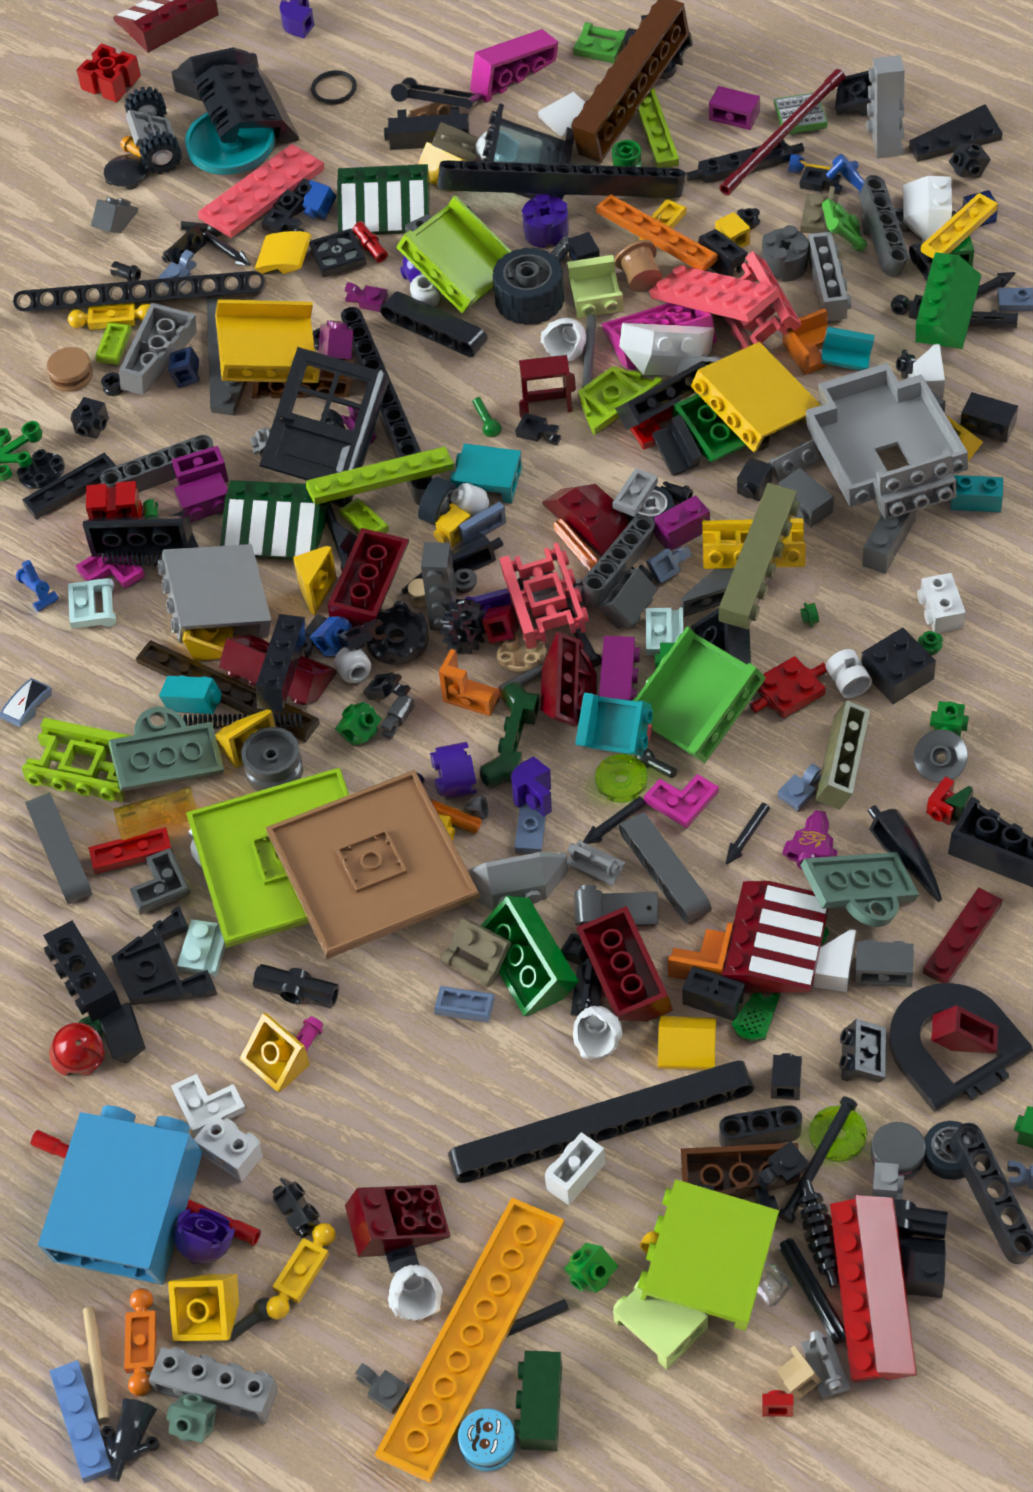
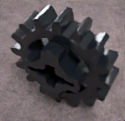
[440,599,486,655]

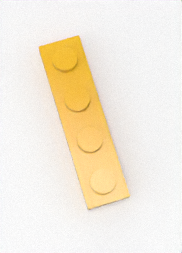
[921,193,998,259]

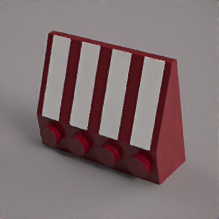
[113,0,219,53]
[721,881,829,993]

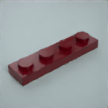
[923,887,1003,983]

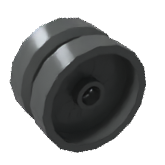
[241,727,304,791]

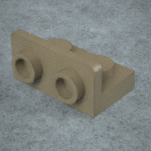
[432,122,479,161]
[800,186,838,234]

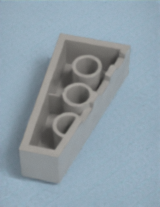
[866,55,905,158]
[119,303,197,395]

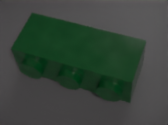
[514,1351,563,1451]

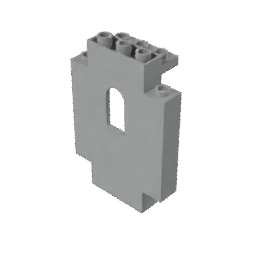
[806,363,968,520]

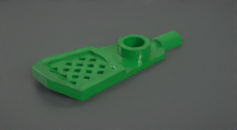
[732,993,781,1042]

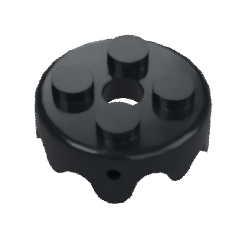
[364,601,429,665]

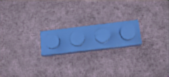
[49,1360,112,1483]

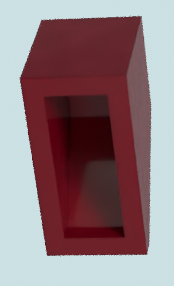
[931,1005,998,1054]

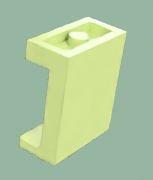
[567,255,623,318]
[613,1279,708,1370]

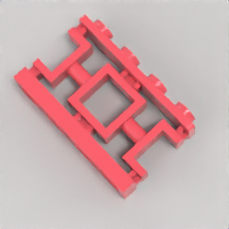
[722,251,802,350]
[499,543,589,650]

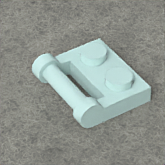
[68,578,116,629]

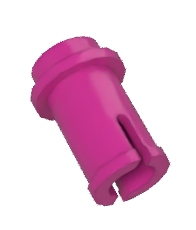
[296,1016,324,1052]

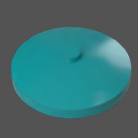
[185,113,275,175]

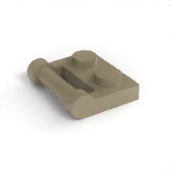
[442,918,512,987]

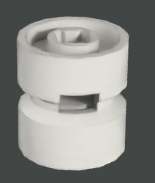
[826,649,872,699]

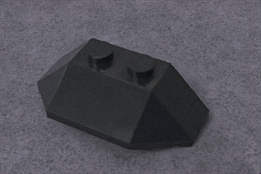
[171,47,259,101]

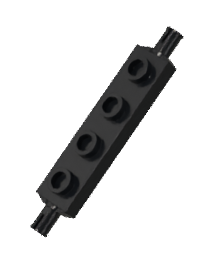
[686,140,804,183]

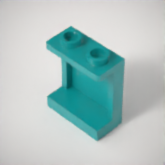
[450,443,523,504]
[575,693,653,756]

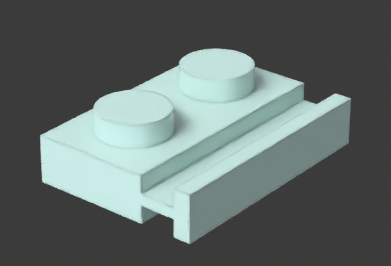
[646,607,683,655]
[177,919,226,977]

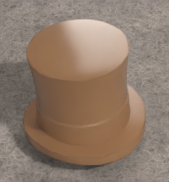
[614,239,662,292]

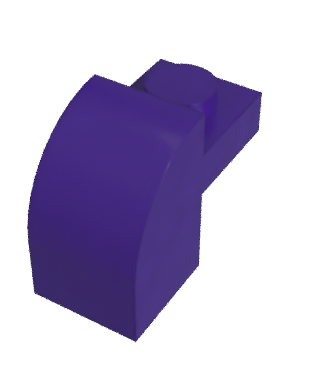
[279,0,314,39]
[511,756,552,817]

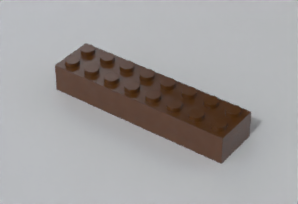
[571,0,689,163]

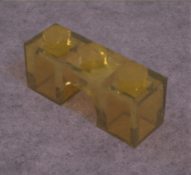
[113,787,197,840]

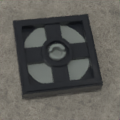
[309,228,366,277]

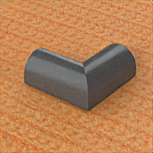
[130,848,190,915]

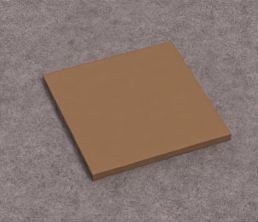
[265,770,480,959]

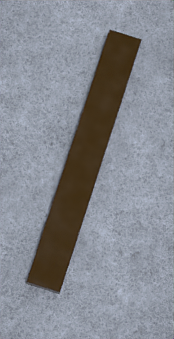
[136,640,320,742]

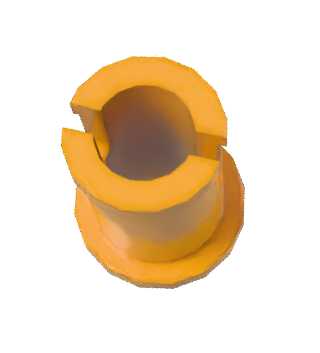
[120,135,141,157]

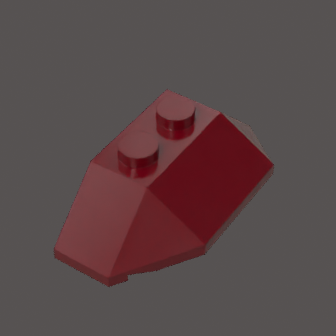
[542,484,628,557]
[540,632,597,727]

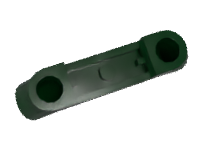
[479,682,540,788]

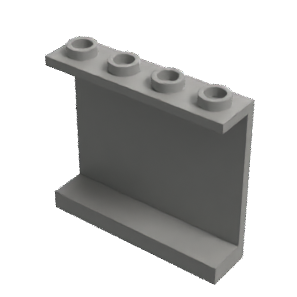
[158,544,271,643]

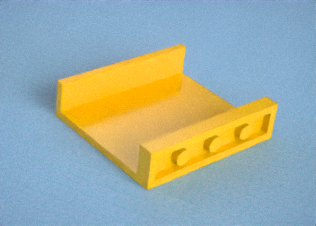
[215,299,320,383]
[691,342,821,452]

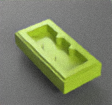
[95,323,132,365]
[339,497,389,533]

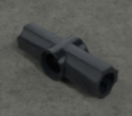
[253,964,339,1009]
[894,1199,948,1239]

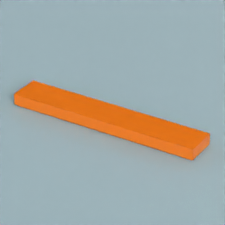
[596,194,718,271]

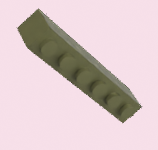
[719,483,800,629]

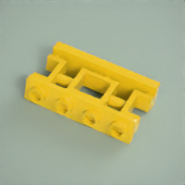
[702,518,806,569]

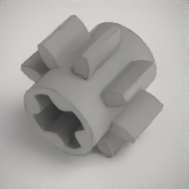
[250,428,271,456]

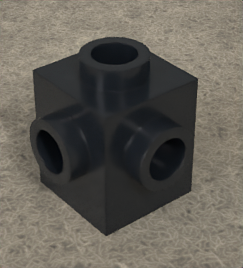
[949,143,991,177]
[71,397,109,439]

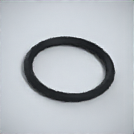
[311,70,357,104]

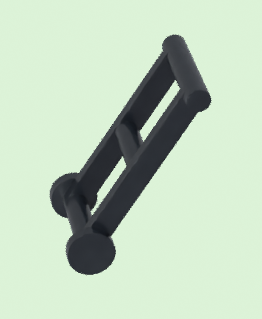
[391,77,482,109]

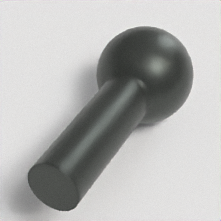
[181,221,222,237]
[634,748,677,778]
[230,1297,272,1341]

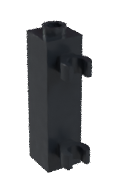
[384,106,470,150]

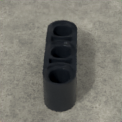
[719,1105,802,1146]

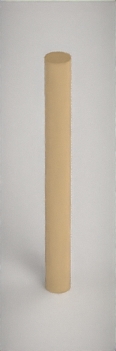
[83,1307,110,1423]

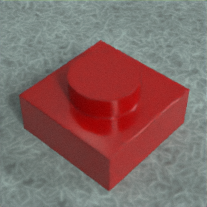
[762,1390,794,1417]

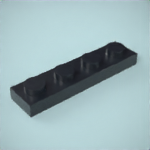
[22,452,116,520]

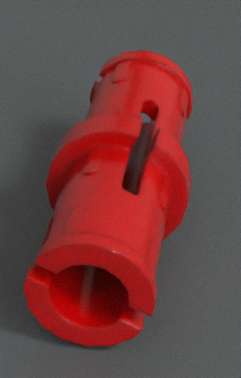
[352,221,388,263]

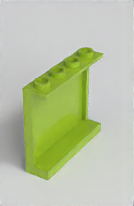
[396,195,512,313]
[637,1179,779,1331]

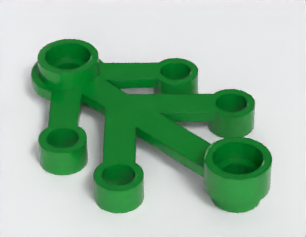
[0,421,43,481]

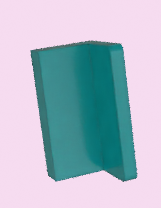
[821,326,875,371]

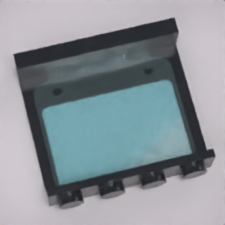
[482,103,574,200]

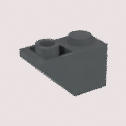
[91,197,138,233]

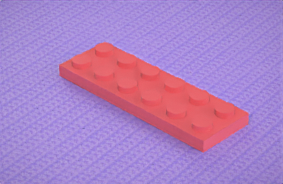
[198,144,325,238]
[649,265,781,322]

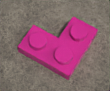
[75,556,145,589]
[644,774,719,829]

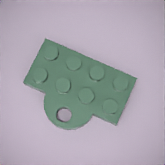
[109,707,224,792]
[801,852,919,927]

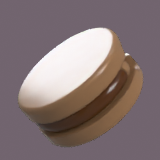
[47,347,93,392]

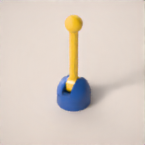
[788,154,842,175]

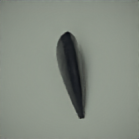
[401,533,504,594]
[867,805,942,903]

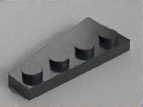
[909,104,1003,162]

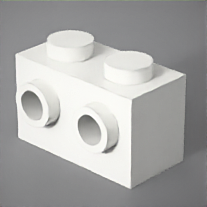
[917,573,966,633]
[194,1115,263,1182]
[545,1132,605,1206]

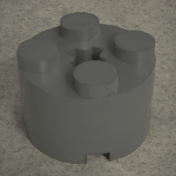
[762,225,809,282]

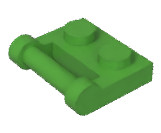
[573,22,627,63]
[822,198,867,252]

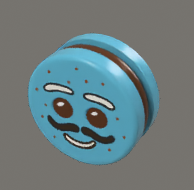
[458,1408,516,1472]

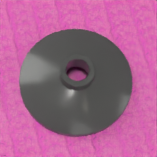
[914,730,968,783]

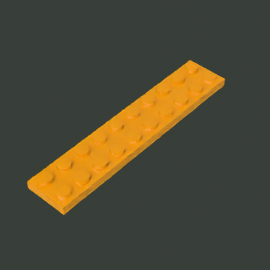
[375,1197,565,1483]

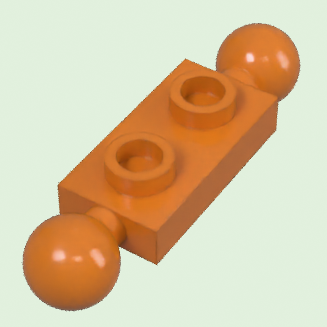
[124,1288,157,1397]

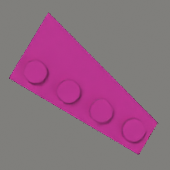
[470,29,559,103]

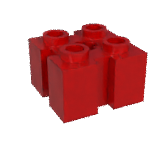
[77,43,141,103]
[86,481,144,519]

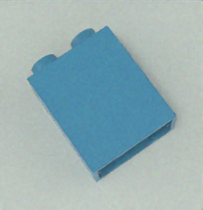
[38,1105,203,1285]

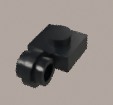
[890,294,923,320]

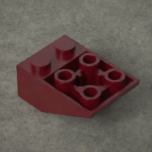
[345,1185,451,1257]

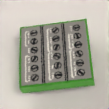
[774,92,828,134]

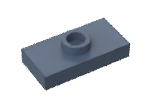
[997,288,1033,311]
[459,501,506,543]
[514,803,547,854]
[434,986,495,1023]

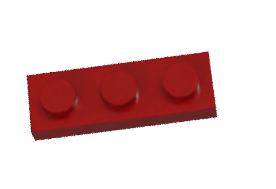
[88,827,173,874]

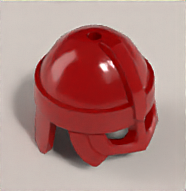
[49,1023,105,1076]

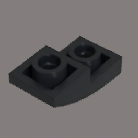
[273,178,311,217]

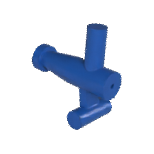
[826,154,864,194]
[16,560,59,612]

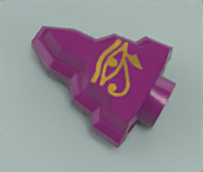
[782,810,837,870]

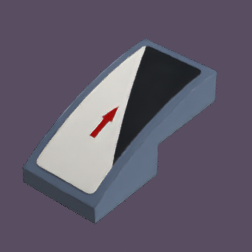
[0,678,52,727]

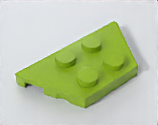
[578,366,662,435]

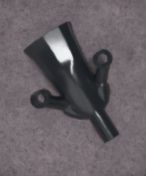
[101,1398,160,1482]

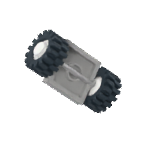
[124,87,182,174]

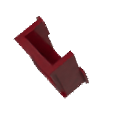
[519,355,576,419]

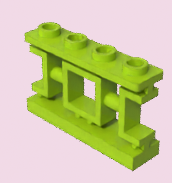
[22,717,132,802]

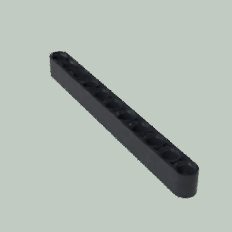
[437,160,686,198]
[13,271,267,313]
[341,307,433,506]
[448,1060,755,1183]

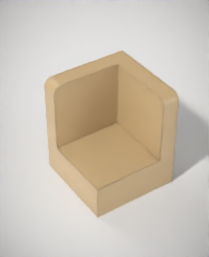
[777,1345,823,1400]

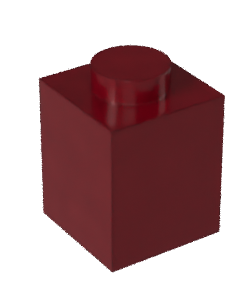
[482,603,520,643]

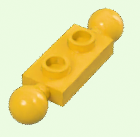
[68,303,150,330]
[266,1223,336,1320]

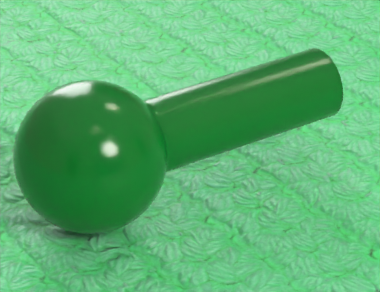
[472,397,502,437]

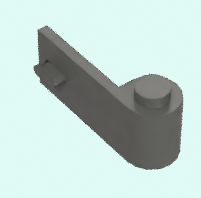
[575,885,658,926]

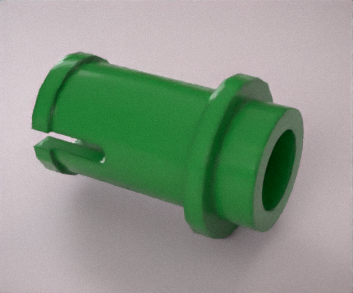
[143,499,159,517]

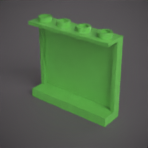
[632,626,766,764]

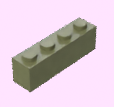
[816,700,870,810]

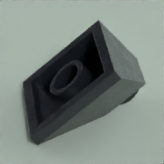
[899,1236,946,1298]

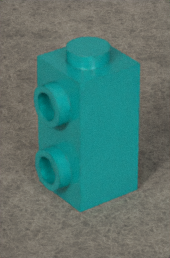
[950,475,1003,513]
[159,675,222,714]

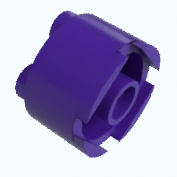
[522,194,569,248]
[430,742,477,800]

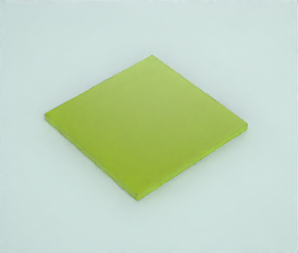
[186,767,349,948]

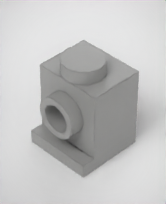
[872,1162,904,1200]

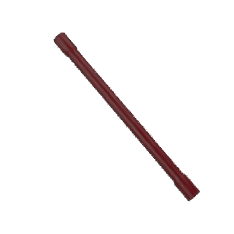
[719,69,845,196]

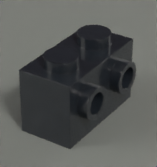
[960,392,1018,443]

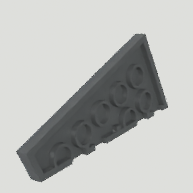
[207,297,247,416]

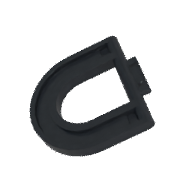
[889,983,1033,1112]

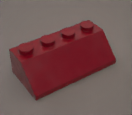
[328,528,409,628]
[218,634,337,705]
[576,906,673,1022]

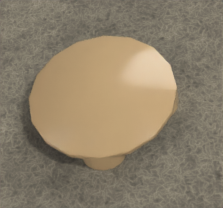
[497,634,547,672]

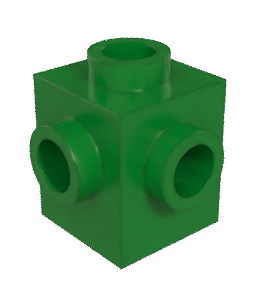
[930,701,969,738]
[335,702,382,746]
[564,1243,619,1293]

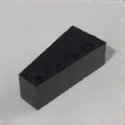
[948,796,1033,887]

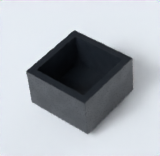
[861,627,936,704]

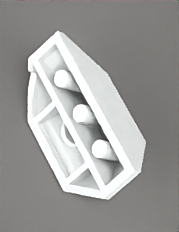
[903,176,952,241]
[619,323,714,376]

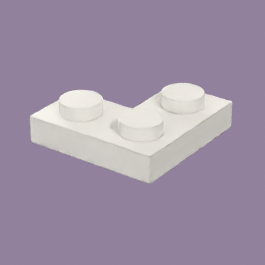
[171,1074,246,1136]

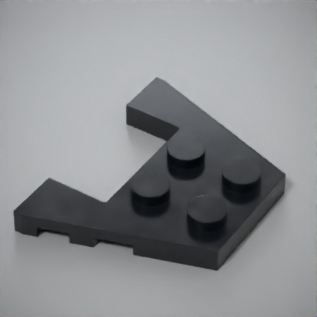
[111,906,217,1005]

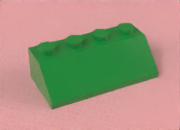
[915,252,981,349]
[481,895,579,1016]

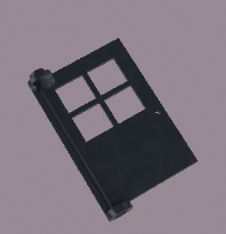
[259,347,389,507]

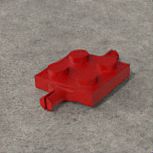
[750,656,828,718]

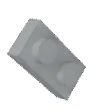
[613,468,658,517]

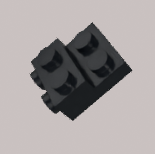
[835,70,872,116]

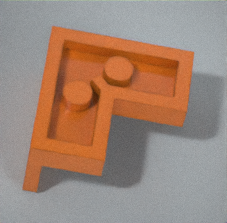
[783,308,829,375]
[439,649,501,716]
[667,922,733,980]

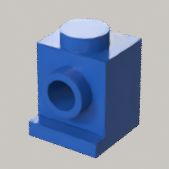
[303,180,337,220]
[310,616,352,656]

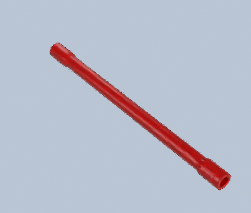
[30,1130,261,1246]

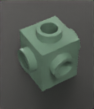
[167,1394,217,1443]

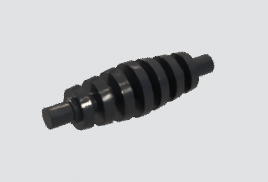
[798,1180,840,1288]

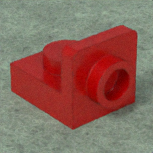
[926,776,955,825]

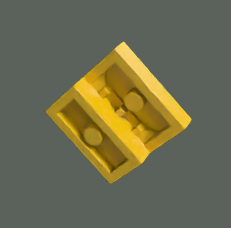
[255,231,312,275]

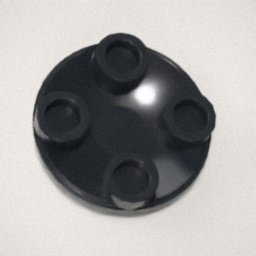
[104,154,148,190]
[17,449,65,489]

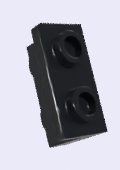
[839,1019,886,1083]

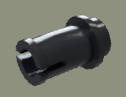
[110,261,141,281]
[661,481,693,503]

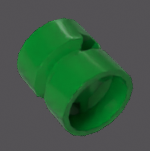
[612,140,642,167]

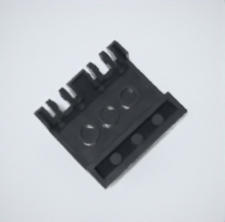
[194,64,299,143]

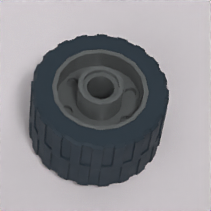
[492,248,565,325]

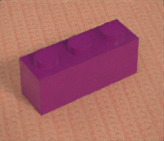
[319,320,353,359]
[599,636,640,701]

